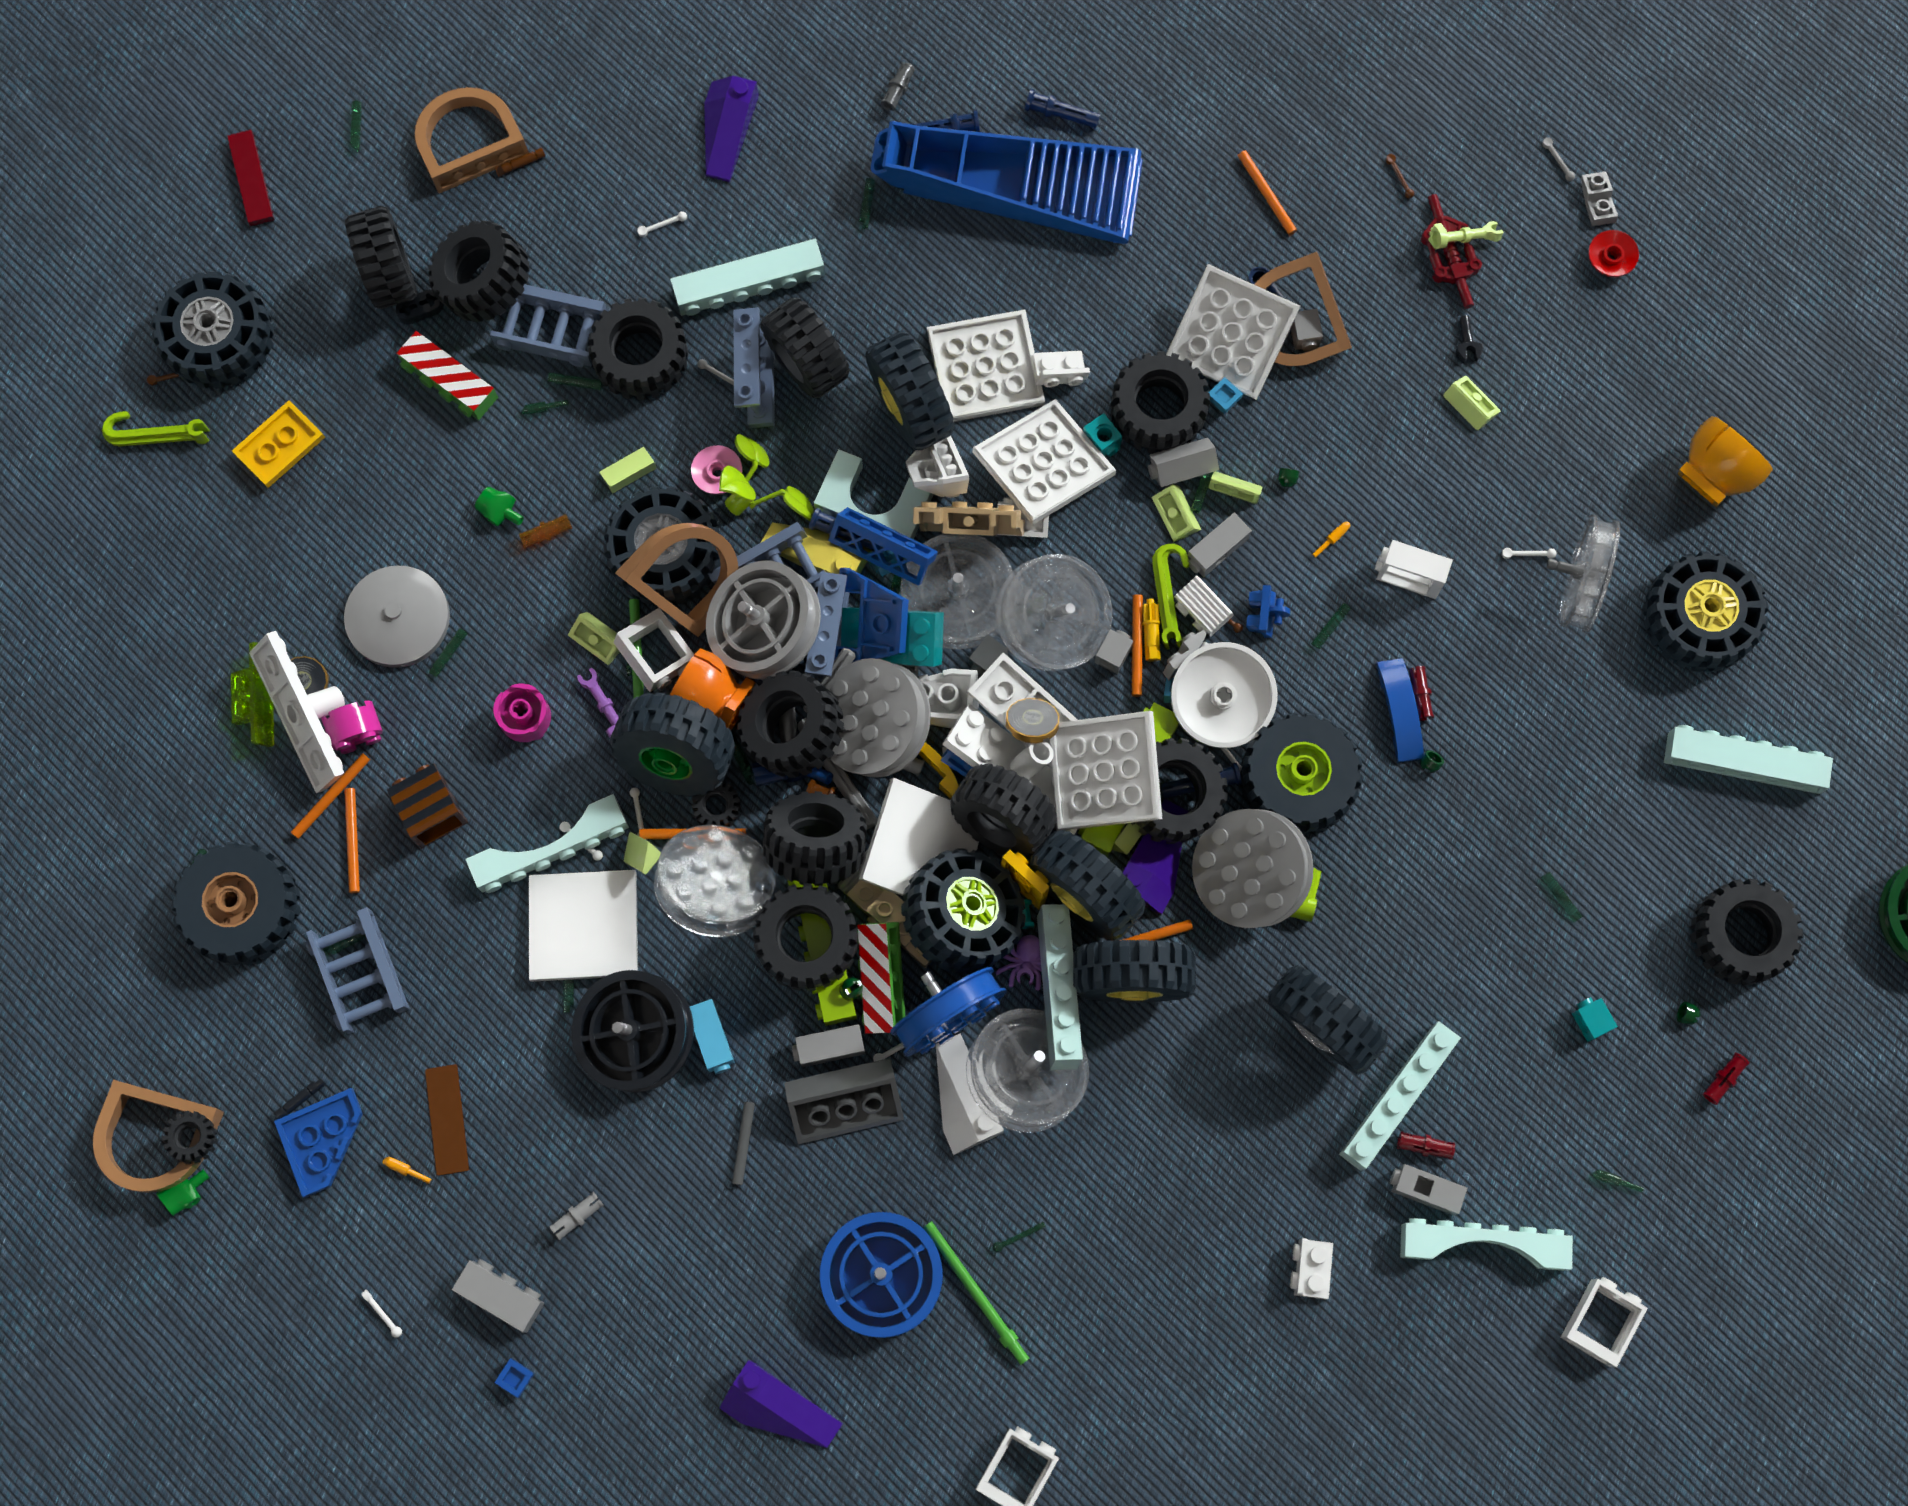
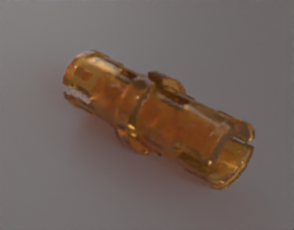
[519,514,573,549]

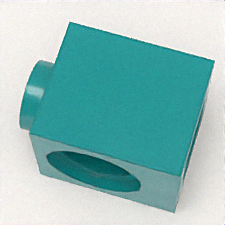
[1083,413,1122,457]
[1571,997,1618,1042]

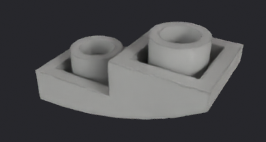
[1581,171,1618,226]
[1163,630,1207,681]

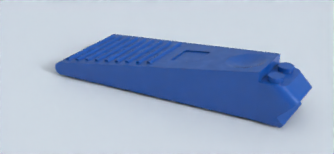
[871,121,1143,244]

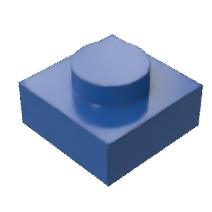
[495,1358,535,1398]

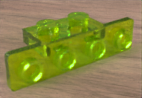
[231,642,274,747]

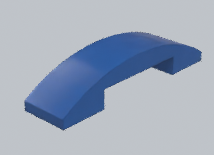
[1376,658,1424,763]

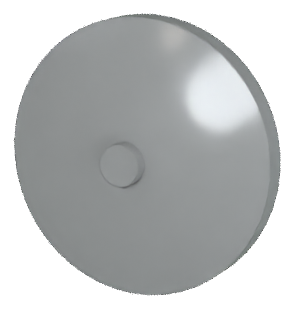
[344,566,450,668]

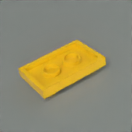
[232,400,325,488]
[1001,850,1050,910]

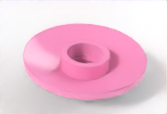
[691,445,742,495]

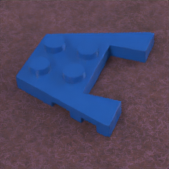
[834,568,909,663]

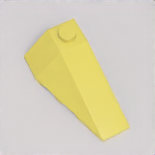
[761,522,873,574]

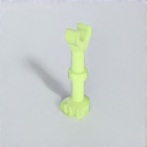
[1428,221,1504,249]

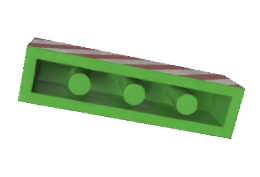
[397,331,498,420]
[857,922,905,1033]

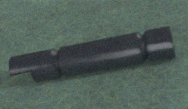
[274,1078,326,1119]

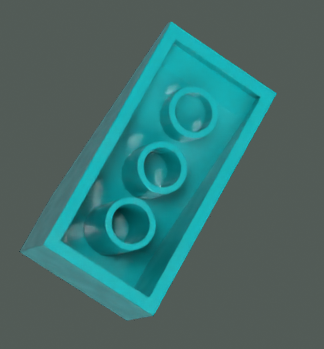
[841,607,944,667]

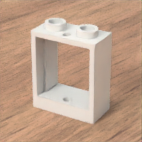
[1375,540,1453,599]
[614,608,694,692]
[1560,1277,1648,1367]
[976,1426,1059,1506]

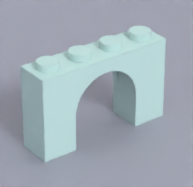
[814,449,933,539]

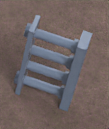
[490,284,607,367]
[733,307,775,428]
[708,522,825,592]
[805,572,850,682]
[305,907,410,1034]

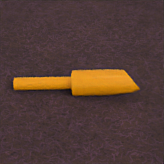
[1312,522,1350,558]
[382,1157,431,1184]

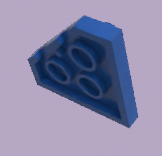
[274,1088,363,1198]

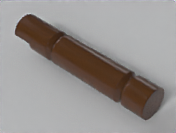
[495,147,546,177]

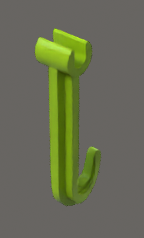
[102,411,210,446]
[1152,544,1189,650]

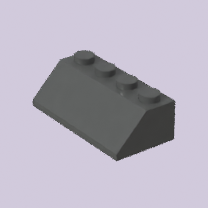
[784,1058,904,1144]

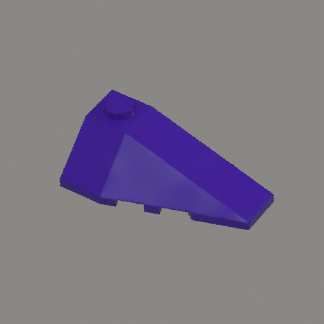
[704,76,759,182]
[1123,799,1188,915]
[719,1360,843,1448]

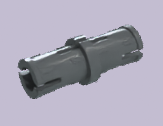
[881,62,915,111]

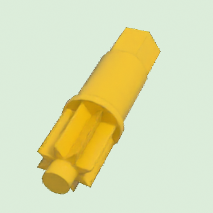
[1142,599,1161,662]

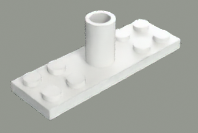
[249,631,345,793]
[967,653,1077,769]
[942,703,1077,835]

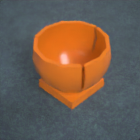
[670,648,756,731]

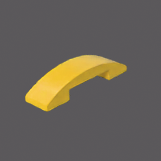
[919,742,959,799]

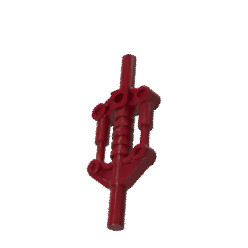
[1421,194,1482,309]

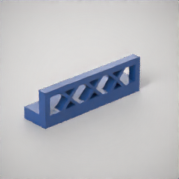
[828,507,938,586]

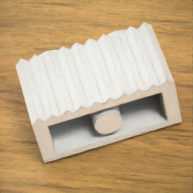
[1174,576,1234,637]

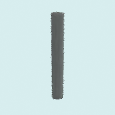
[732,1102,755,1185]

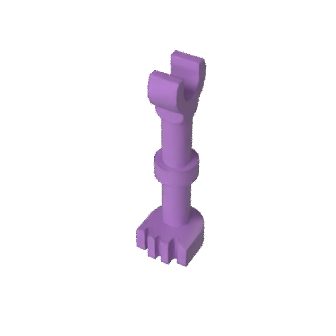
[577,668,619,738]

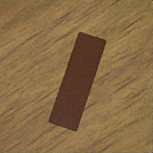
[425,1064,469,1175]

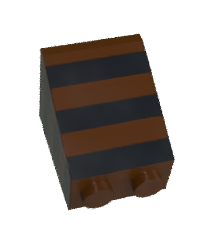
[386,763,468,849]

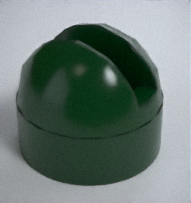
[1278,468,1300,487]
[1420,750,1444,774]
[839,977,863,1001]
[1677,1002,1700,1025]

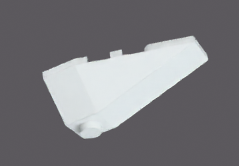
[918,668,979,728]
[936,1034,1004,1155]

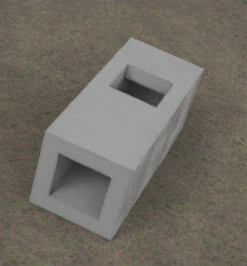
[1148,438,1219,487]
[1187,512,1252,577]
[792,1024,865,1067]
[1390,1164,1467,1216]

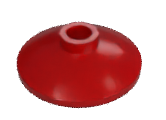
[1588,230,1639,277]

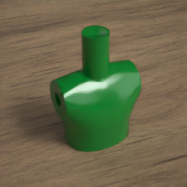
[475,486,524,526]
[156,1169,210,1216]

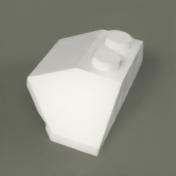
[906,435,969,498]

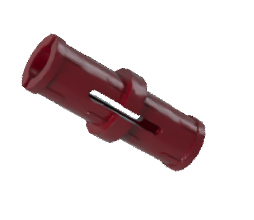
[1409,666,1434,721]
[1702,1052,1750,1105]
[1397,1131,1455,1160]

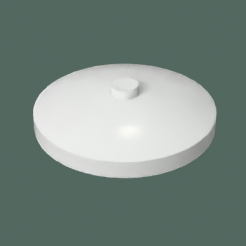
[1171,642,1278,748]

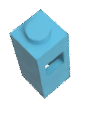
[690,999,735,1074]

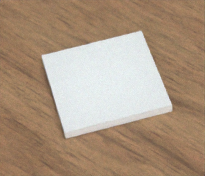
[1166,264,1301,400]
[927,310,1045,422]
[973,399,1116,525]
[1050,711,1162,830]
[859,778,979,896]
[529,870,638,982]

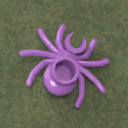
[995,935,1042,991]

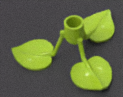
[719,434,814,521]

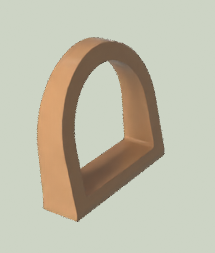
[415,88,529,193]
[1254,252,1352,366]
[615,523,738,637]
[93,1080,224,1193]

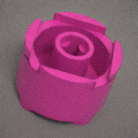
[493,683,551,742]
[321,701,383,754]

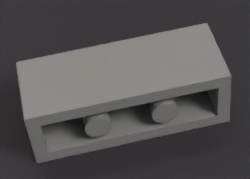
[452,1259,545,1333]

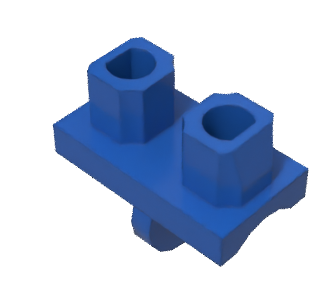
[1246,585,1290,638]

